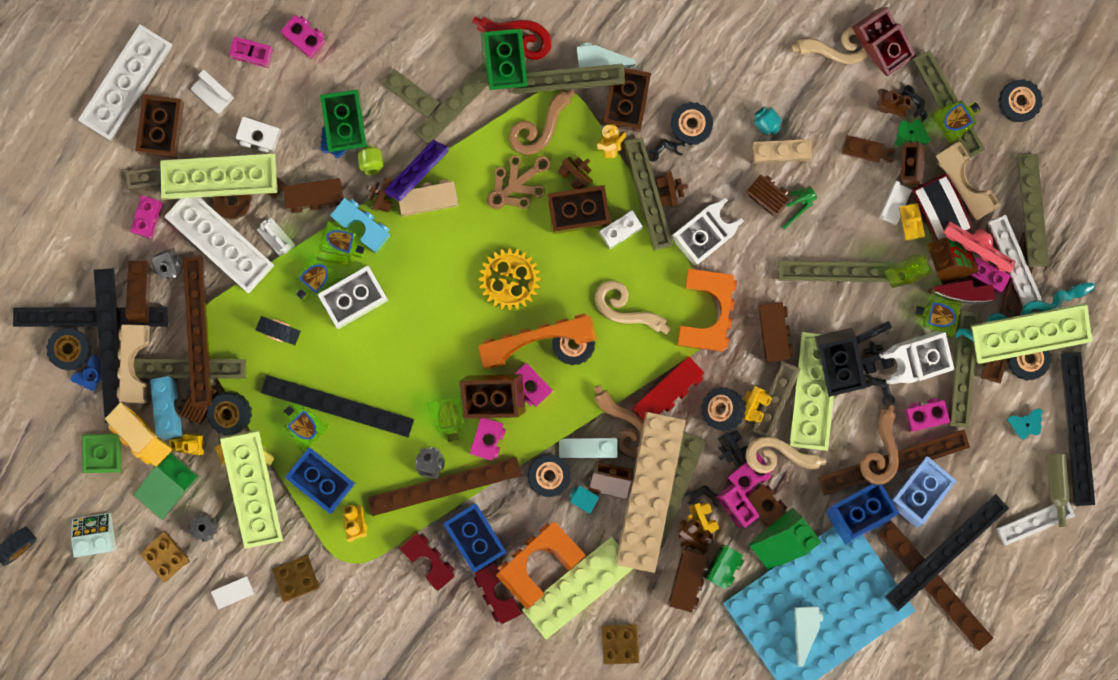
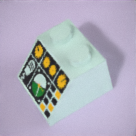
[71,513,116,557]

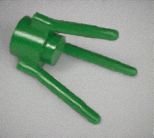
[782,186,817,229]

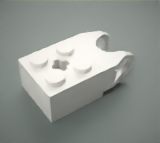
[671,198,744,266]
[880,331,954,384]

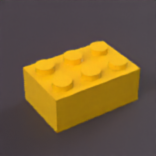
[105,402,172,467]

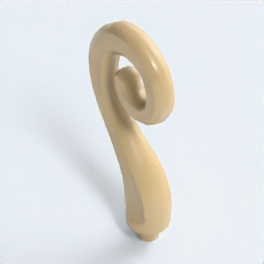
[791,27,869,64]
[595,281,671,335]
[746,437,826,473]

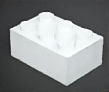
[318,266,389,329]

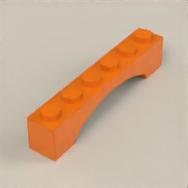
[478,314,598,370]

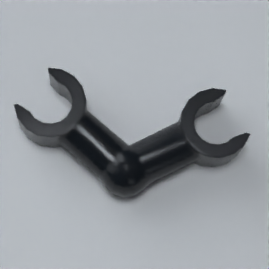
[901,85,928,122]
[647,139,686,162]
[856,321,892,344]
[864,375,895,406]
[684,485,719,507]

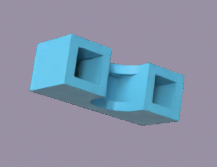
[330,198,390,253]
[150,376,183,440]

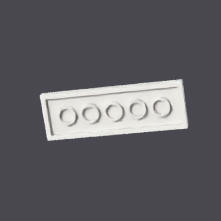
[78,24,173,141]
[164,197,275,294]

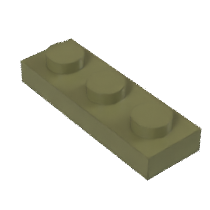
[382,69,440,118]

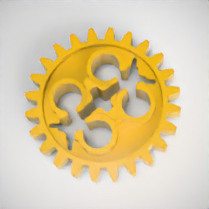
[479,248,541,311]

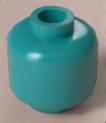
[754,106,782,135]

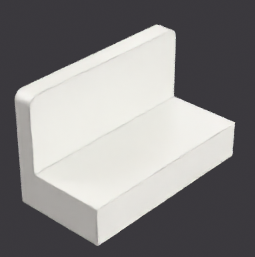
[191,70,234,114]
[879,181,912,225]

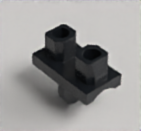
[861,341,894,375]
[718,430,748,468]

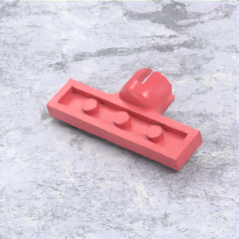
[944,222,1016,273]

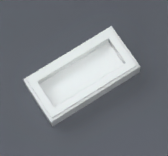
[211,576,255,610]

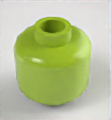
[357,145,384,175]

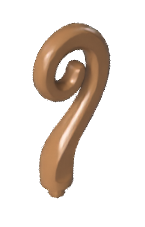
[509,89,575,155]
[593,385,644,458]
[860,405,899,485]

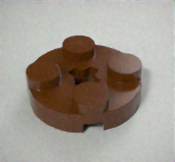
[213,194,252,220]

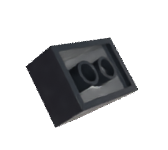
[815,328,866,397]

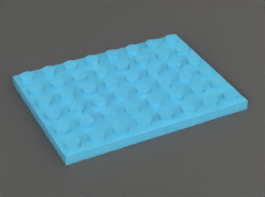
[723,526,916,680]

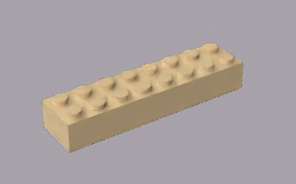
[615,412,686,573]

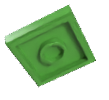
[82,434,122,473]

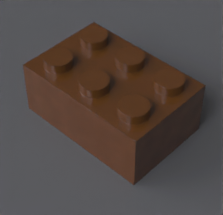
[603,68,651,132]
[135,94,184,159]
[547,185,611,234]
[460,374,526,419]
[668,549,709,613]

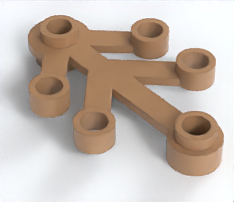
[487,155,550,209]

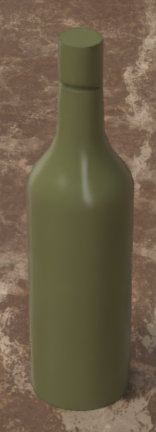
[1046,454,1070,527]

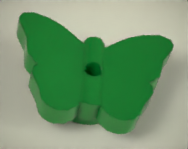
[895,119,931,147]

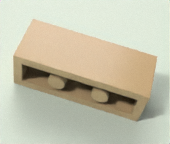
[752,139,812,164]
[399,179,459,217]

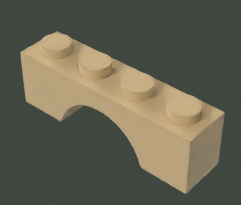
[936,141,1001,221]
[117,325,150,403]

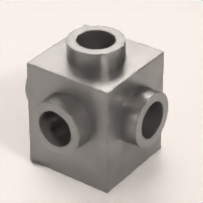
[151,248,183,280]
[415,447,445,479]
[189,513,218,542]

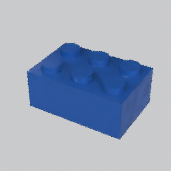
[285,447,356,514]
[826,484,899,545]
[443,503,507,573]

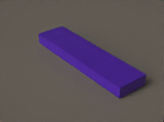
[385,139,449,201]

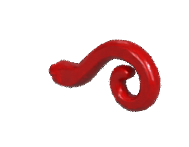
[472,16,552,60]

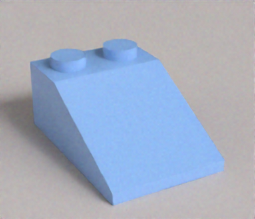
[890,456,957,528]

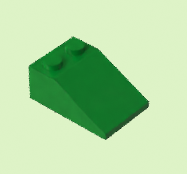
[480,29,528,90]
[320,89,367,152]
[134,451,201,520]
[748,507,821,570]
[704,544,744,589]

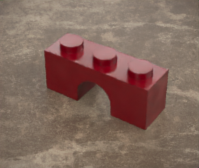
[399,531,455,592]
[473,562,522,625]

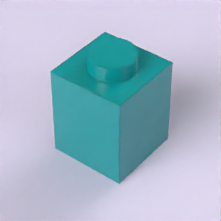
[569,485,600,514]

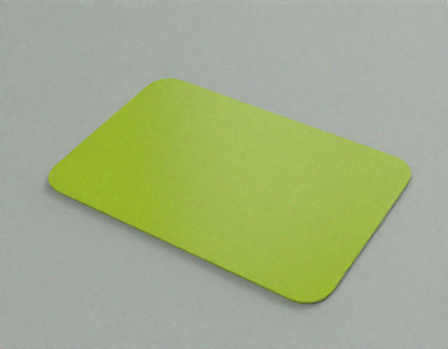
[206,90,718,564]

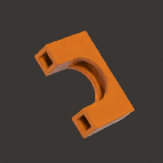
[677,269,737,352]
[496,521,586,609]

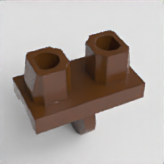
[877,88,911,117]
[558,156,593,189]
[656,171,688,208]
[365,177,392,213]
[678,518,714,555]

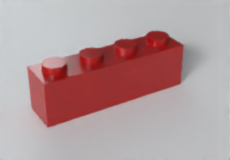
[632,356,705,420]

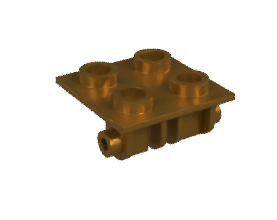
[140,531,190,583]
[272,555,320,603]
[601,624,640,664]

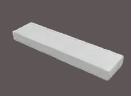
[996,501,1075,546]

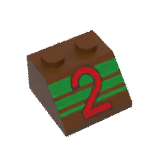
[927,238,979,285]

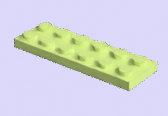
[160,154,277,200]
[971,303,1092,364]
[789,332,834,451]
[220,430,283,549]
[522,537,633,639]

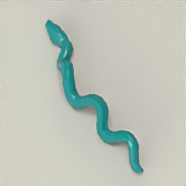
[955,282,1095,342]

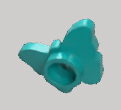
[1007,408,1043,439]

